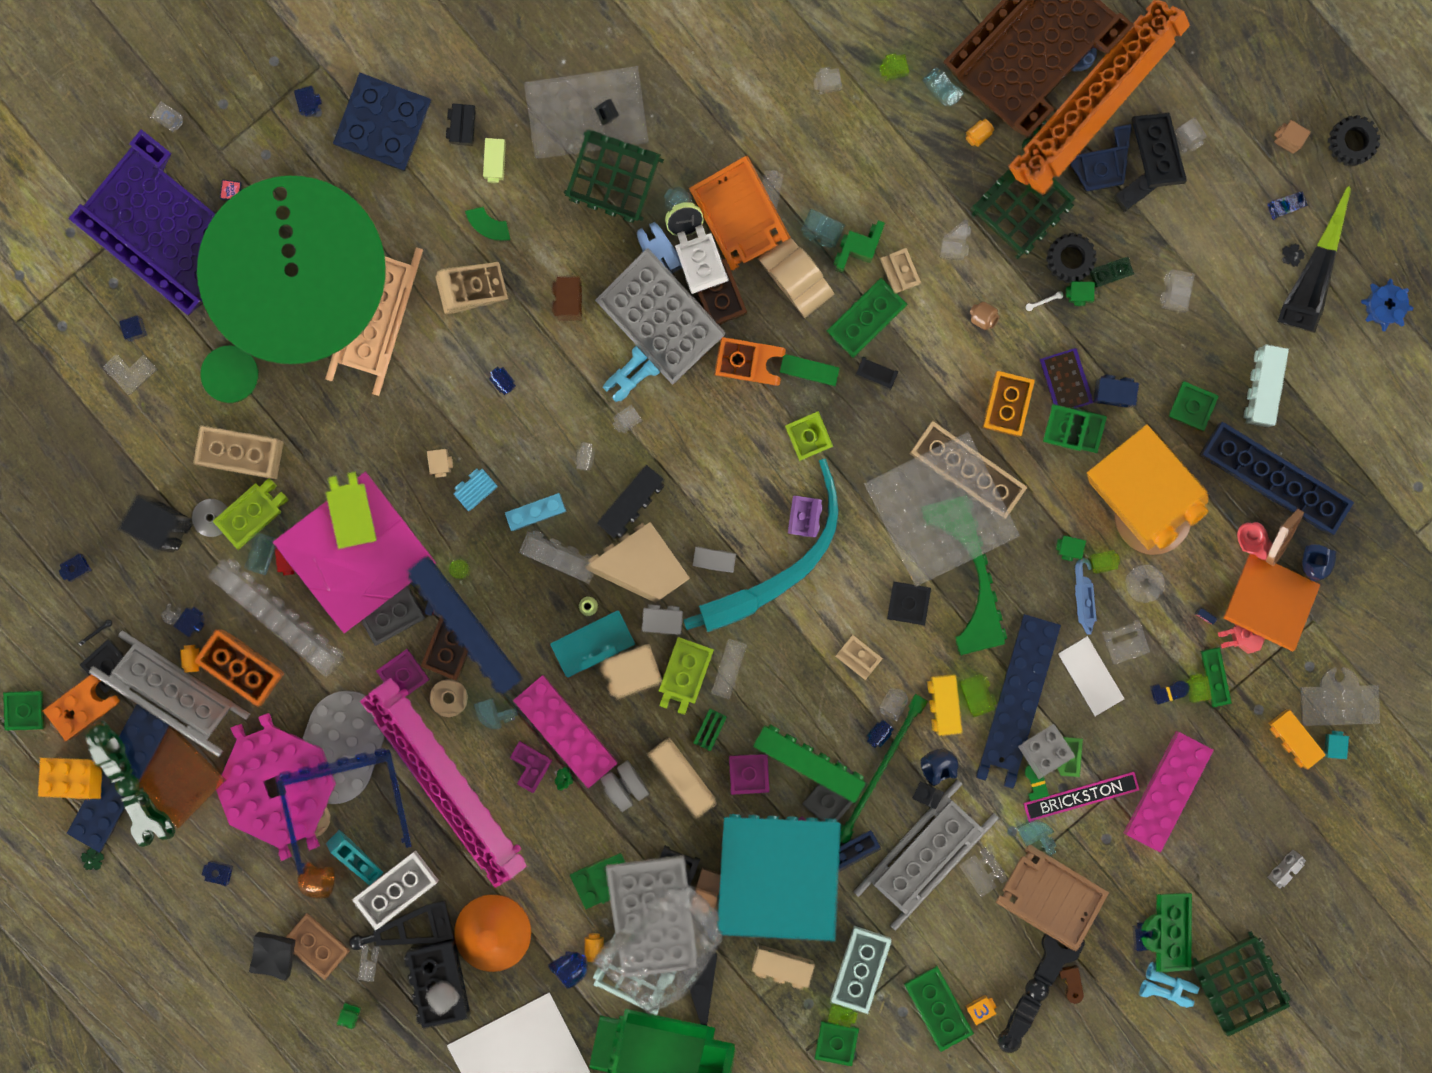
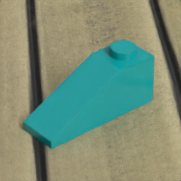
[326,830,384,886]

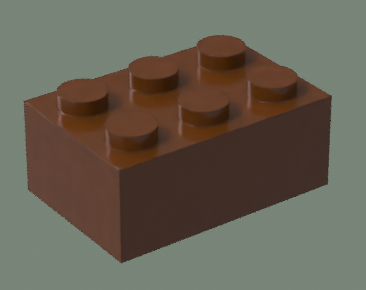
[697,258,747,325]
[552,277,582,321]
[421,615,469,681]

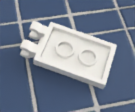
[675,225,728,293]

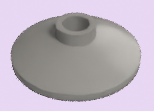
[192,499,227,537]

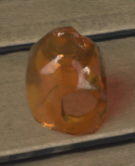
[297,862,335,899]

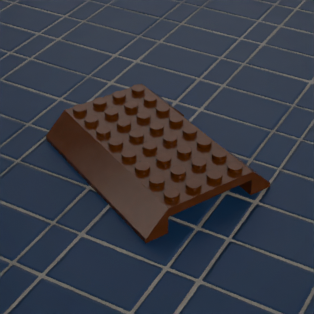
[943,0,1134,137]

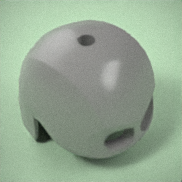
[427,982,459,1015]

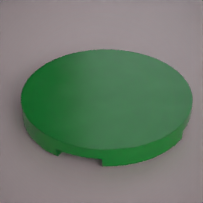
[200,346,259,403]

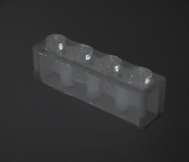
[519,530,594,584]

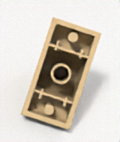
[757,239,834,319]
[435,262,508,314]

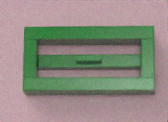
[694,709,727,751]

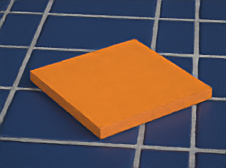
[1224,553,1320,651]

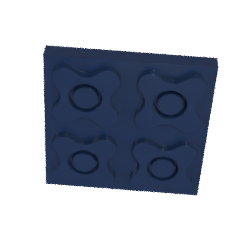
[333,72,432,171]

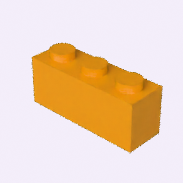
[1269,709,1326,769]

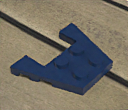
[1070,124,1131,192]

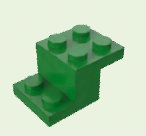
[833,220,885,273]
[1043,404,1107,453]
[570,852,626,910]

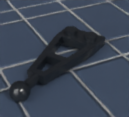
[349,900,454,950]

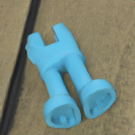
[603,346,660,402]
[1139,962,1199,1008]

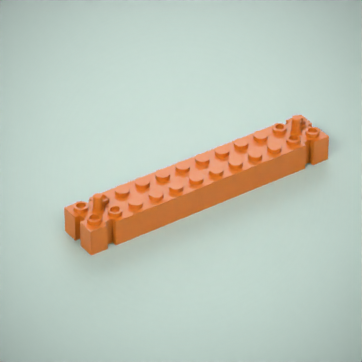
[1009,0,1190,194]

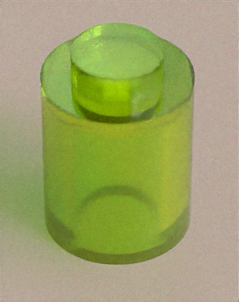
[449,560,470,579]

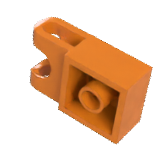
[714,337,786,386]
[43,674,120,742]

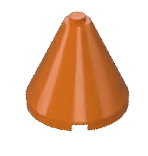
[454,894,531,972]

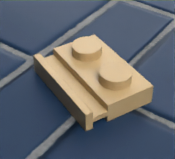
[880,248,921,294]
[835,635,883,680]

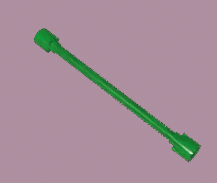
[840,694,928,844]

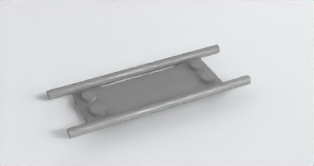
[89,630,250,757]
[853,779,999,931]

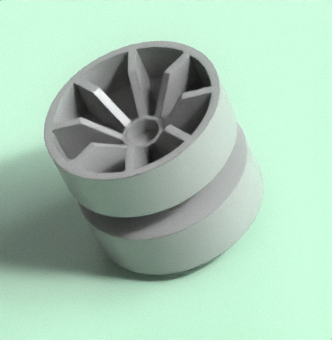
[600,760,650,812]

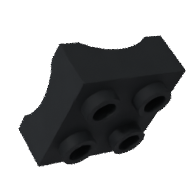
[249,932,296,981]

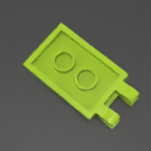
[326,471,377,549]
[213,478,289,550]
[659,637,714,715]

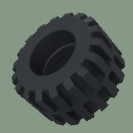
[1328,115,1381,166]
[1046,233,1097,283]

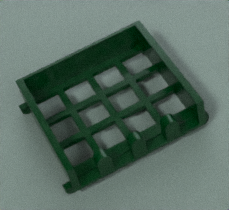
[564,129,664,223]
[971,152,1076,259]
[1192,931,1291,1037]

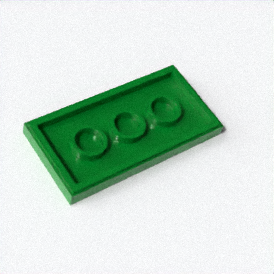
[826,278,908,358]
[904,966,974,1052]

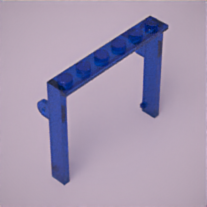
[275,748,412,874]

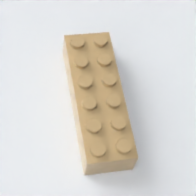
[909,421,1027,519]

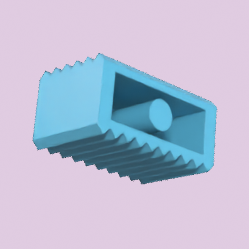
[453,469,498,512]

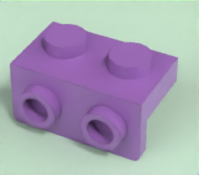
[788,496,822,537]

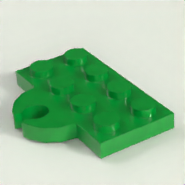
[1141,892,1192,972]

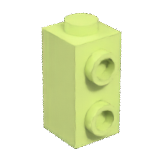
[483,138,506,183]

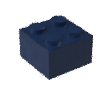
[1093,375,1139,408]

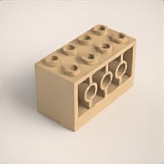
[194,426,284,479]
[601,644,662,698]

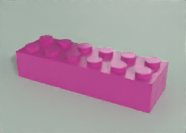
[513,675,618,788]
[1123,731,1214,853]

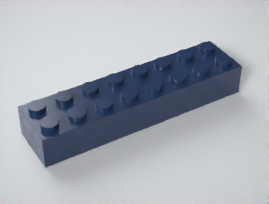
[1199,422,1354,536]
[407,556,524,694]

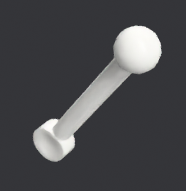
[1025,291,1063,311]

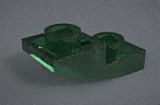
[1090,257,1134,288]

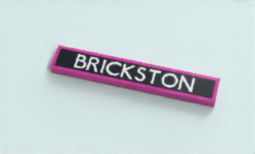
[1023,771,1139,822]

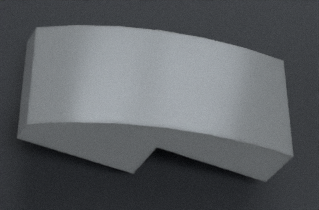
[693,547,736,573]

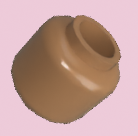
[970,302,999,330]

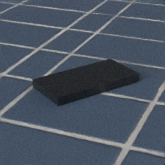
[1132,112,1187,188]

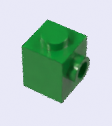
[1066,282,1095,306]
[1055,536,1086,562]

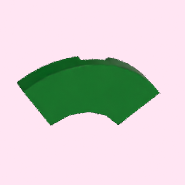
[465,207,511,241]

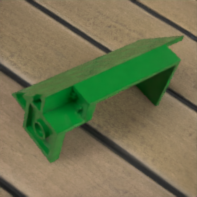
[589,1009,735,1073]

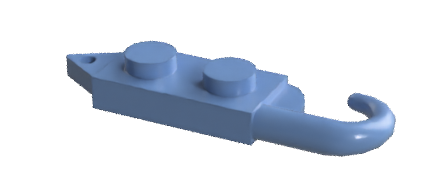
[1075,557,1097,635]

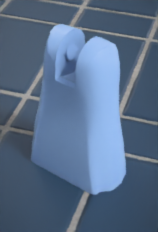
[637,222,683,274]

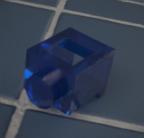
[59,554,92,582]
[202,861,233,886]

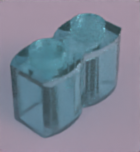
[801,209,845,248]

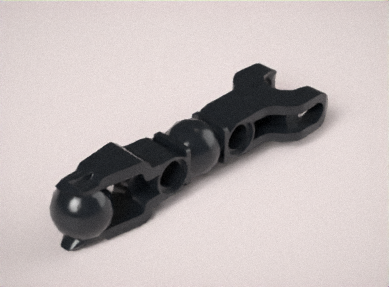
[997,933,1085,1053]

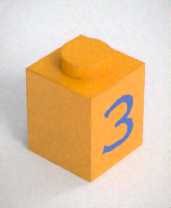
[966,995,997,1025]

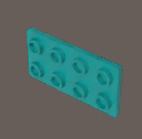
[550,610,635,678]

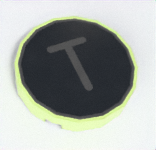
[665,202,704,236]

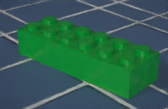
[753,724,866,803]

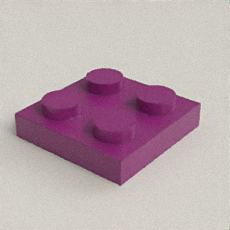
[376,648,430,697]
[729,754,770,795]

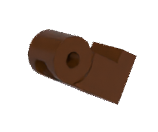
[1059,965,1084,1004]

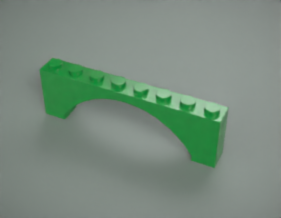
[921,495,1007,655]

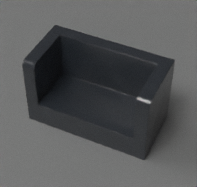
[855,357,899,390]

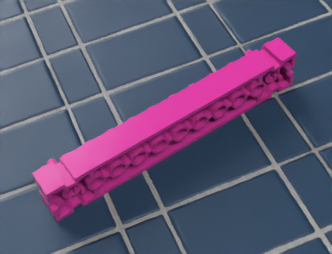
[360,678,527,888]

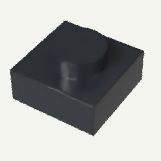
[594,99,619,125]

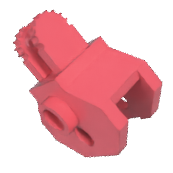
[1218,624,1265,654]

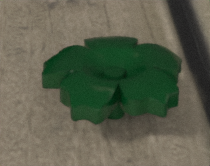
[80,848,104,870]

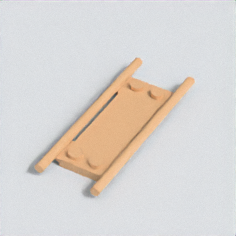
[325,248,423,396]

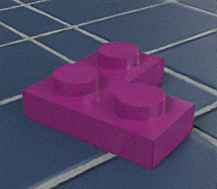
[510,741,553,793]

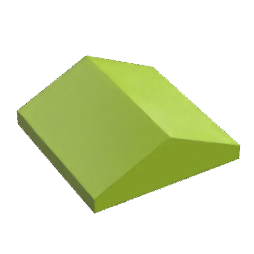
[785,411,833,461]

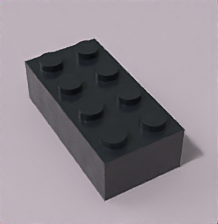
[597,464,665,539]

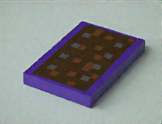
[1039,348,1094,408]

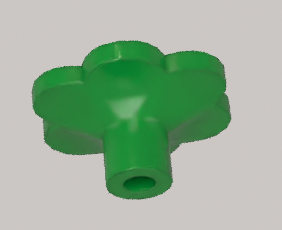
[554,767,574,791]

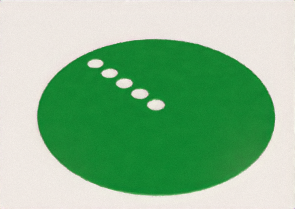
[197,176,386,364]

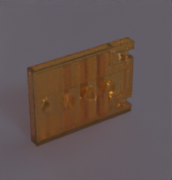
[139,726,226,828]

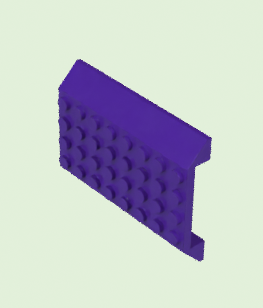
[68,129,215,316]

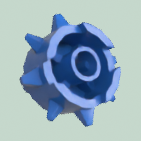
[1361,279,1414,331]

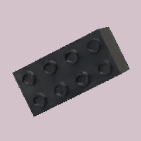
[118,494,192,553]
[404,938,471,1029]

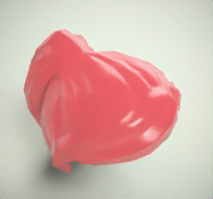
[1237,522,1273,560]

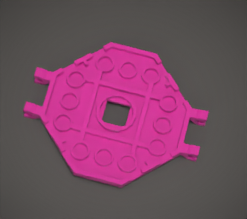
[216,713,336,861]

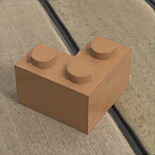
[690,867,721,915]

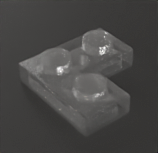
[103,354,158,395]

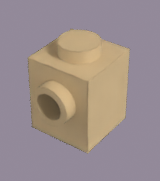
[427,449,453,478]

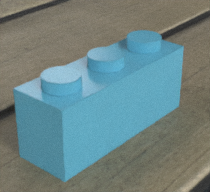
[505,493,567,531]

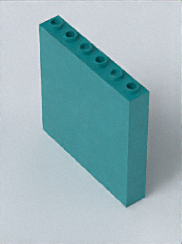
[717,814,841,941]

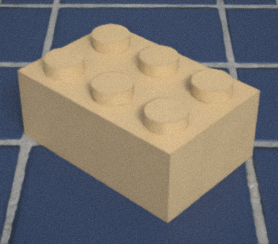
[752,944,815,989]

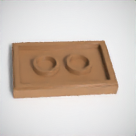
[286,913,350,980]

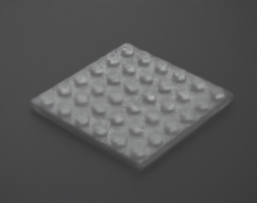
[864,432,1020,586]

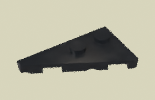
[683,953,717,1026]

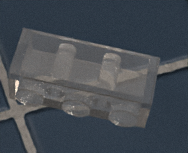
[711,638,747,699]

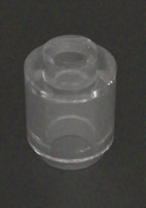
[575,442,596,471]

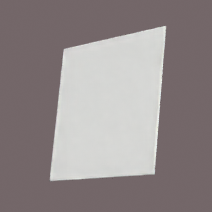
[447,992,591,1073]

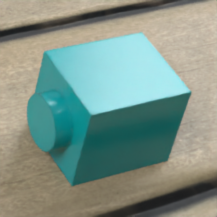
[1324,731,1349,759]

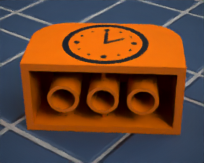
[194,629,284,706]

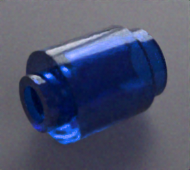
[489,367,516,396]
[866,719,894,748]

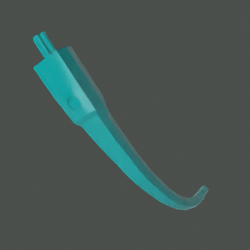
[683,458,839,633]

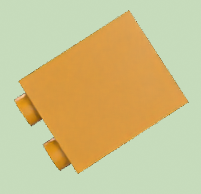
[1087,425,1209,551]

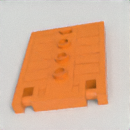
[689,156,791,270]

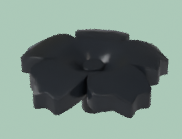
[1282,243,1305,267]

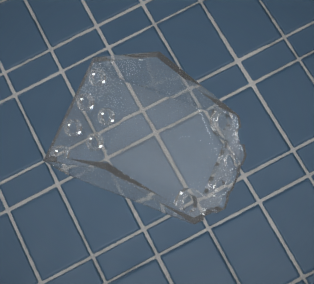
[593,886,722,1013]

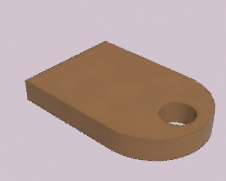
[1266,509,1304,566]

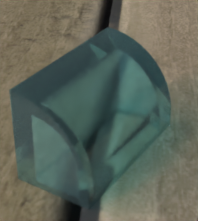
[244,532,277,575]

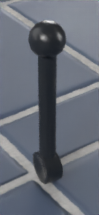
[78,620,112,646]

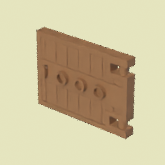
[996,844,1109,951]

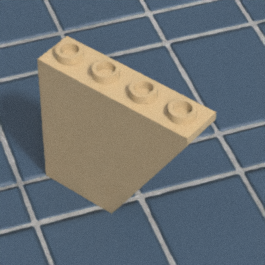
[585,522,690,603]

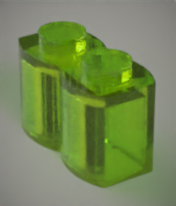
[959,673,997,718]

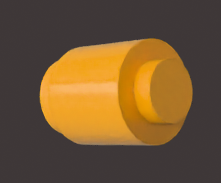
[966,119,995,147]
[180,645,200,673]
[584,933,604,962]

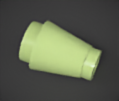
[579,597,598,616]

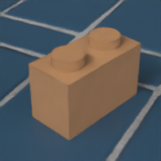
[1274,120,1311,154]

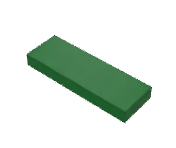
[779,354,840,387]
[1200,647,1232,707]

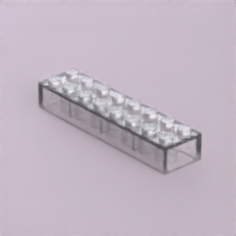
[208,559,346,677]

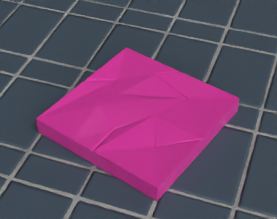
[273,471,436,633]

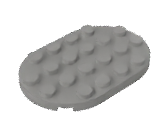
[303,691,385,804]

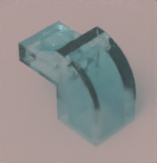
[922,67,964,107]
[474,698,519,729]
[1016,820,1057,856]

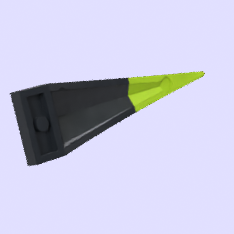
[1277,186,1351,333]

